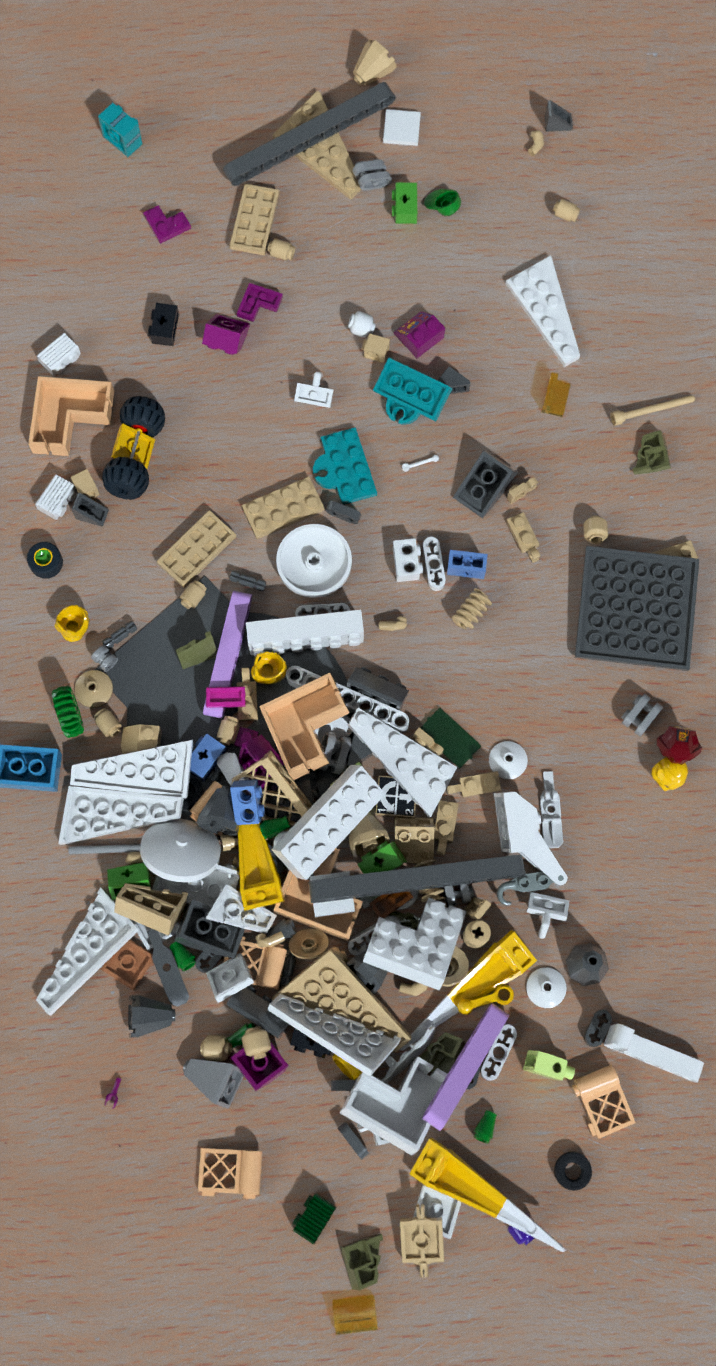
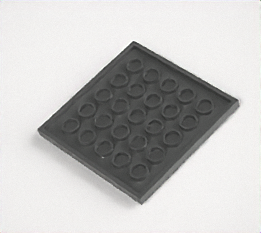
[574,546,699,671]

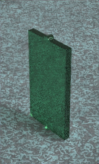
[420,708,481,769]

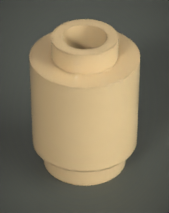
[553,199,581,222]
[268,239,295,261]
[180,580,207,609]
[94,708,121,737]
[216,716,240,746]

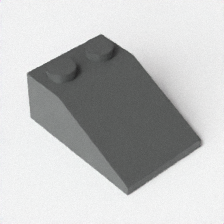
[453,451,518,518]
[174,899,245,959]

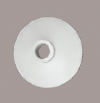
[489,741,528,779]
[526,967,566,1008]

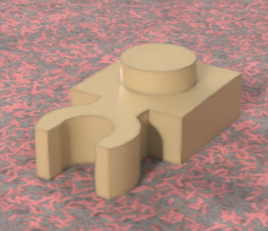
[507,477,538,504]
[413,727,444,756]

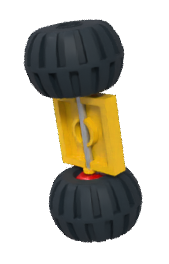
[102,396,165,500]

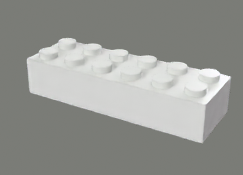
[246,610,364,657]
[271,765,385,880]

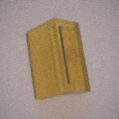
[542,372,571,417]
[332,1295,378,1335]

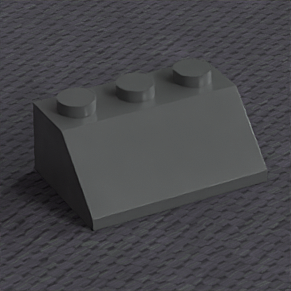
[347,667,409,711]
[226,985,289,1040]

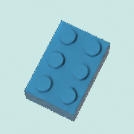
[0,745,62,792]

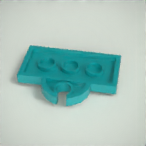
[373,358,453,425]
[313,427,377,505]

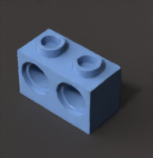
[230,779,265,825]

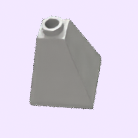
[183,1059,244,1109]

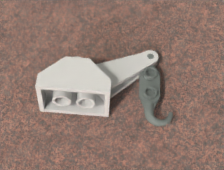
[494,792,567,905]

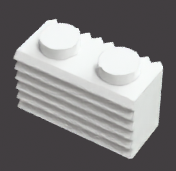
[36,333,81,376]
[35,474,77,520]

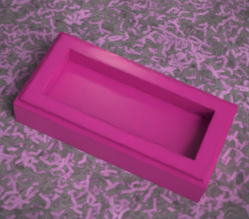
[206,686,246,708]

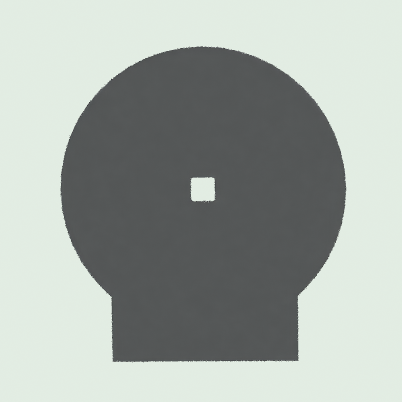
[95,576,354,833]

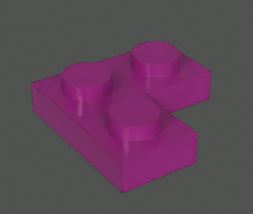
[143,205,191,244]
[237,283,283,322]

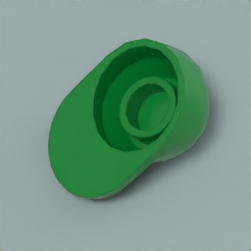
[424,189,461,216]

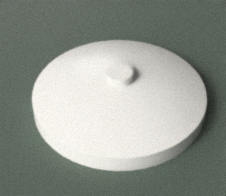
[276,524,352,598]
[140,819,221,882]

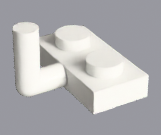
[294,371,334,408]
[527,892,569,939]

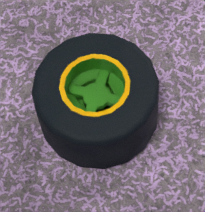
[27,542,63,579]

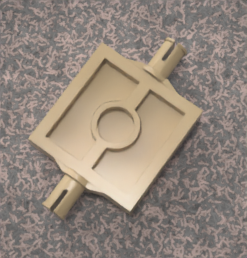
[400,1204,444,1278]

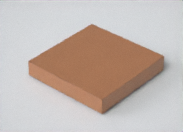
[100,940,153,991]

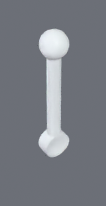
[402,455,439,472]

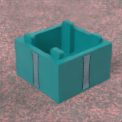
[98,103,143,157]

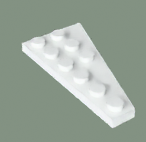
[506,256,580,367]
[347,708,457,818]
[70,740,193,799]
[58,786,184,845]
[36,887,140,1016]
[268,994,401,1076]

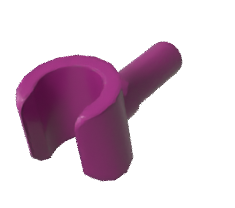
[104,1078,121,1109]

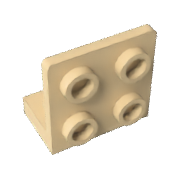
[394,818,435,863]

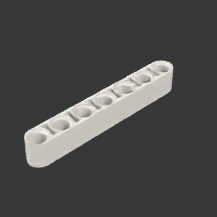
[286,666,409,733]

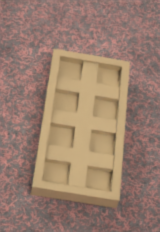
[230,184,280,255]
[241,477,325,539]
[156,510,236,588]

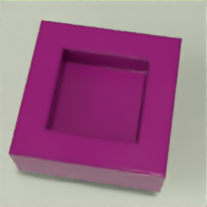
[234,727,259,748]

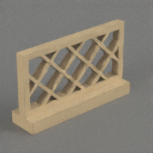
[231,751,313,837]

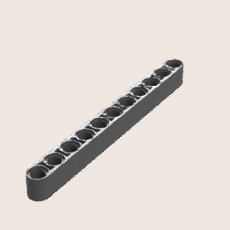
[223,82,396,186]
[308,855,525,903]

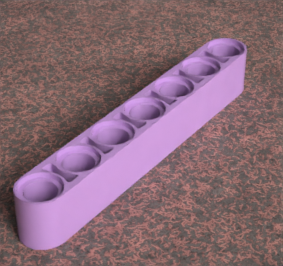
[203,591,252,719]
[422,1003,509,1131]

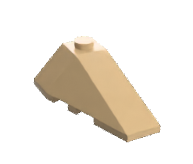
[121,724,162,793]

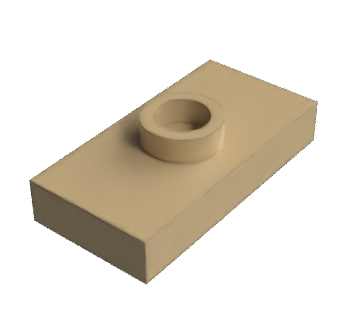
[464,897,491,920]

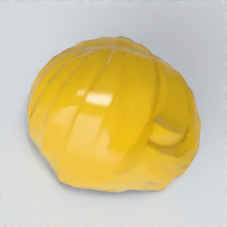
[54,605,89,642]
[251,651,287,684]
[651,757,688,791]

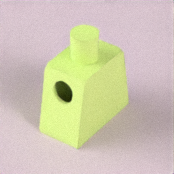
[523,1050,575,1080]

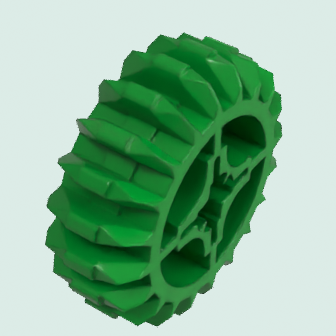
[52,686,84,738]

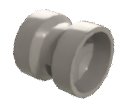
[91,645,118,672]

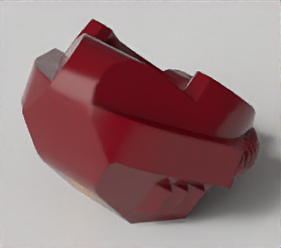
[656,725,702,765]

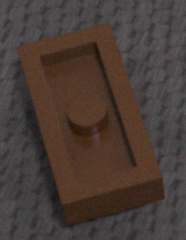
[369,891,413,918]

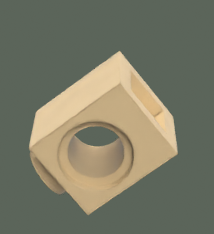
[362,333,390,363]
[70,469,99,500]

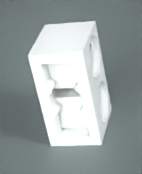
[393,538,423,582]

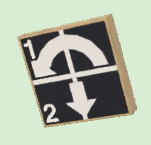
[376,776,416,818]

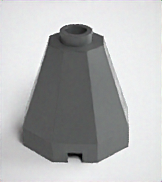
[197,786,239,836]
[565,943,609,986]
[346,951,388,994]
[128,995,176,1038]

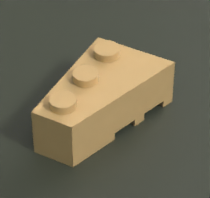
[114,883,188,936]

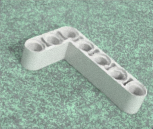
[604,1024,704,1083]

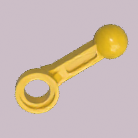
[458,985,514,1015]

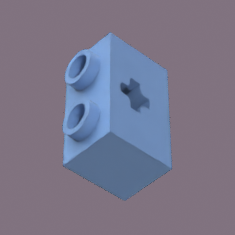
[447,550,488,579]
[190,734,226,781]

